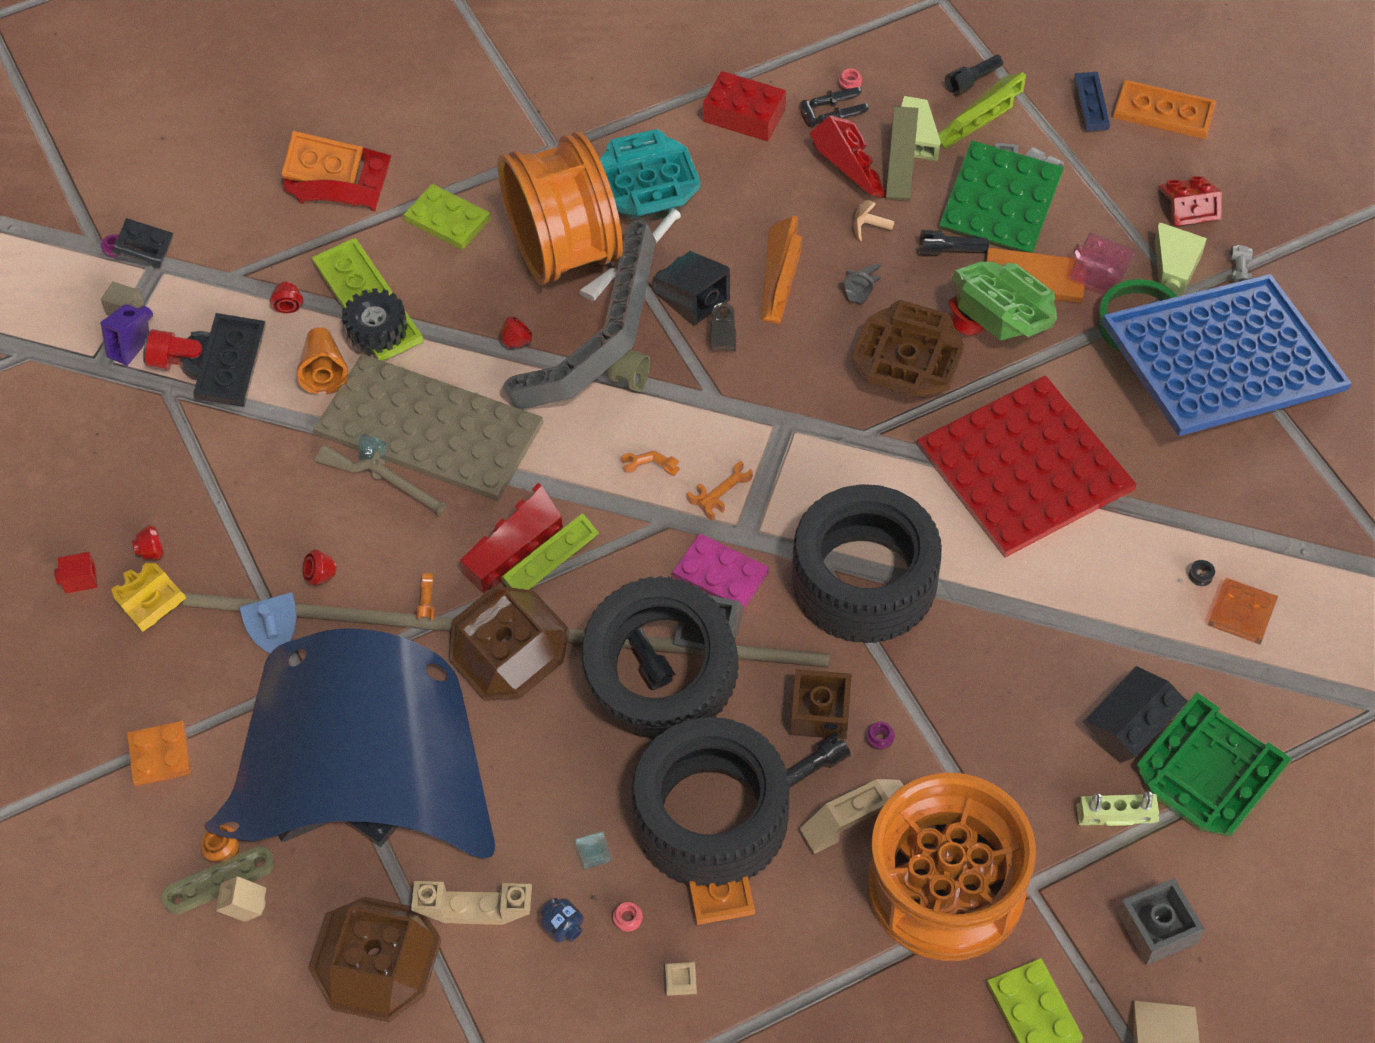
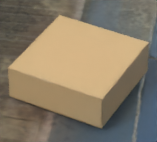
[665,962,697,996]

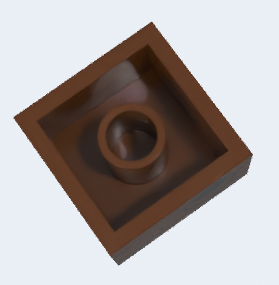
[791,669,852,739]

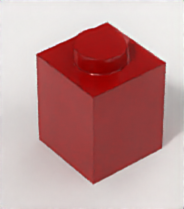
[54,552,98,594]

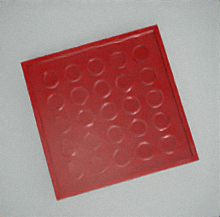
[917,375,1137,558]

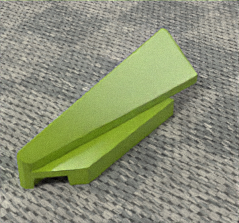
[938,72,1026,149]

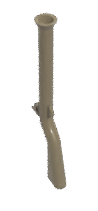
[315,444,447,516]

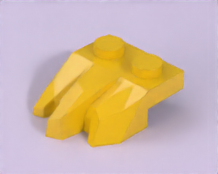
[111,563,186,632]

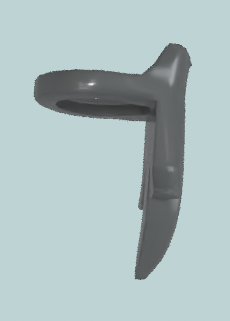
[844,263,882,305]

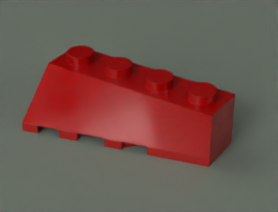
[460,483,563,594]

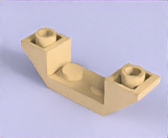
[800,779,903,854]
[411,881,532,925]

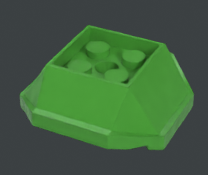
[951,262,1057,340]

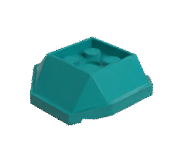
[600,129,701,220]

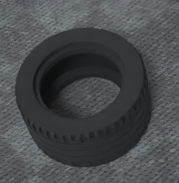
[792,484,942,643]
[581,576,739,739]
[631,717,790,887]

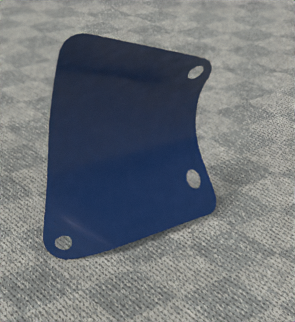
[205,628,495,859]

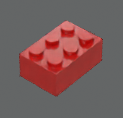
[703,71,786,142]

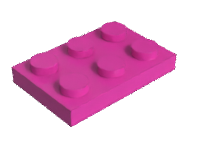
[672,534,769,609]

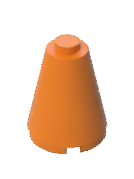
[297,327,348,394]

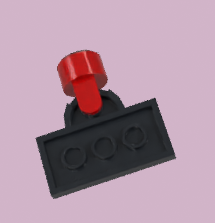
[143,313,266,407]

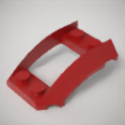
[283,147,392,212]

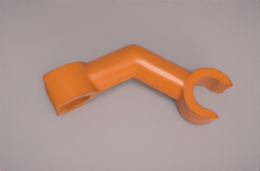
[621,451,680,476]
[416,573,435,620]

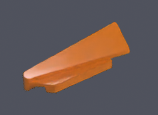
[761,215,802,324]

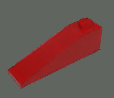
[809,116,886,198]

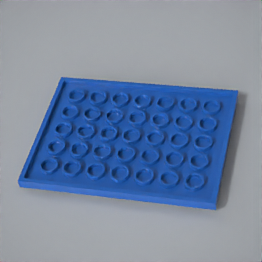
[1101,274,1352,436]

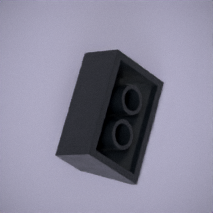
[1082,666,1187,763]

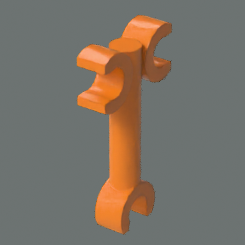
[687,461,753,521]

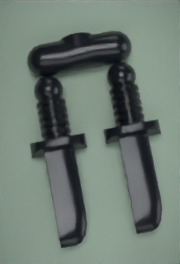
[800,87,869,127]

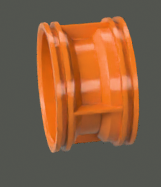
[497,131,623,285]
[867,773,1036,961]

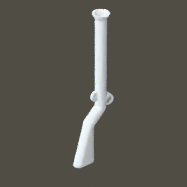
[579,208,681,302]

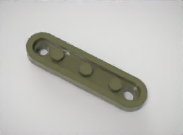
[161,846,275,915]

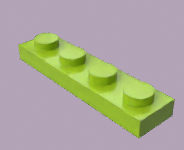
[501,513,599,590]

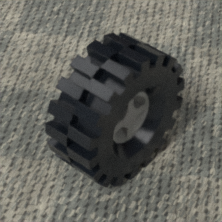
[342,288,408,354]

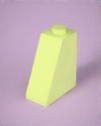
[901,96,941,161]
[1154,223,1207,296]

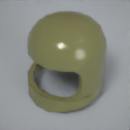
[607,349,650,392]

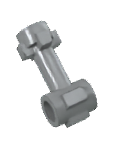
[1229,245,1253,283]

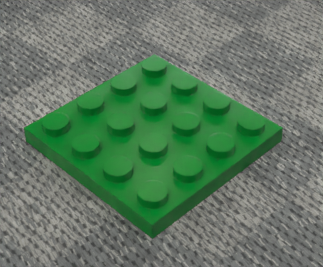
[939,140,1064,253]

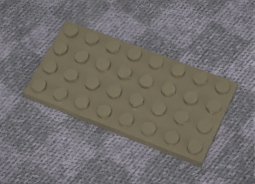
[313,354,544,501]

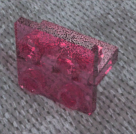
[1069,233,1135,292]

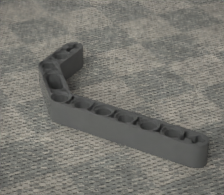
[503,219,656,409]

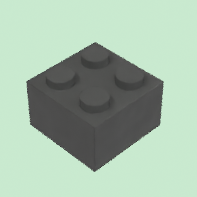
[1117,878,1205,966]

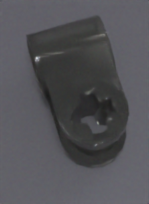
[711,303,736,351]

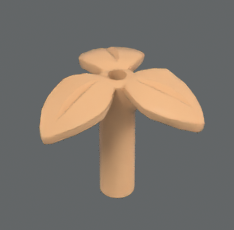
[853,200,894,241]

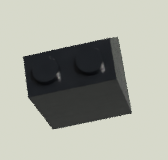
[653,251,730,327]

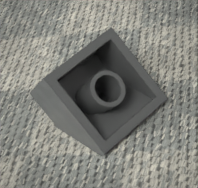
[674,595,744,651]

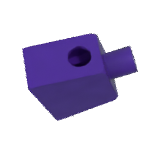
[100,304,153,366]

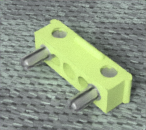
[1076,791,1159,826]

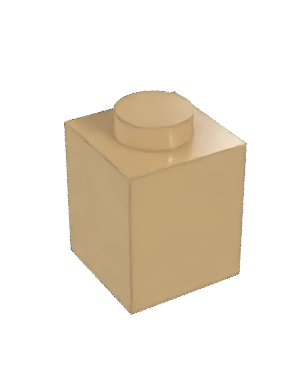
[215,876,266,922]

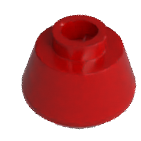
[269,282,304,314]
[500,316,533,349]
[132,525,164,560]
[302,549,336,586]

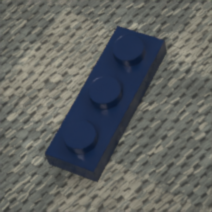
[1074,72,1110,131]

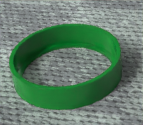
[1097,279,1178,352]

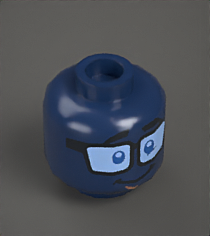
[540,898,584,943]

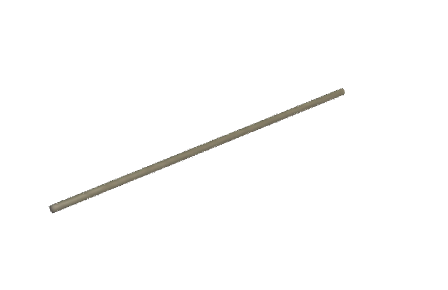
[183,593,830,667]

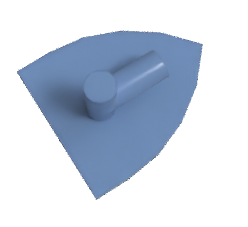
[240,592,297,654]

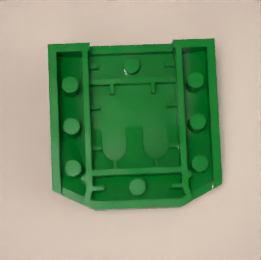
[1137,692,1292,837]

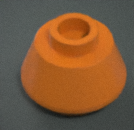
[201,825,239,862]

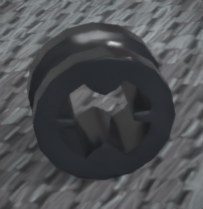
[1189,560,1216,586]

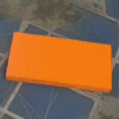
[1113,80,1216,139]
[987,248,1087,303]

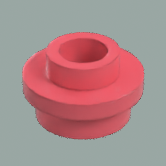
[839,69,862,89]
[613,902,643,932]

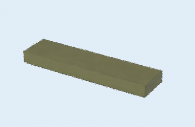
[886,106,919,201]

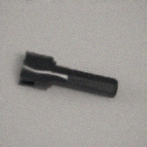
[945,54,1004,95]
[919,230,989,255]
[628,627,676,689]
[787,732,851,788]

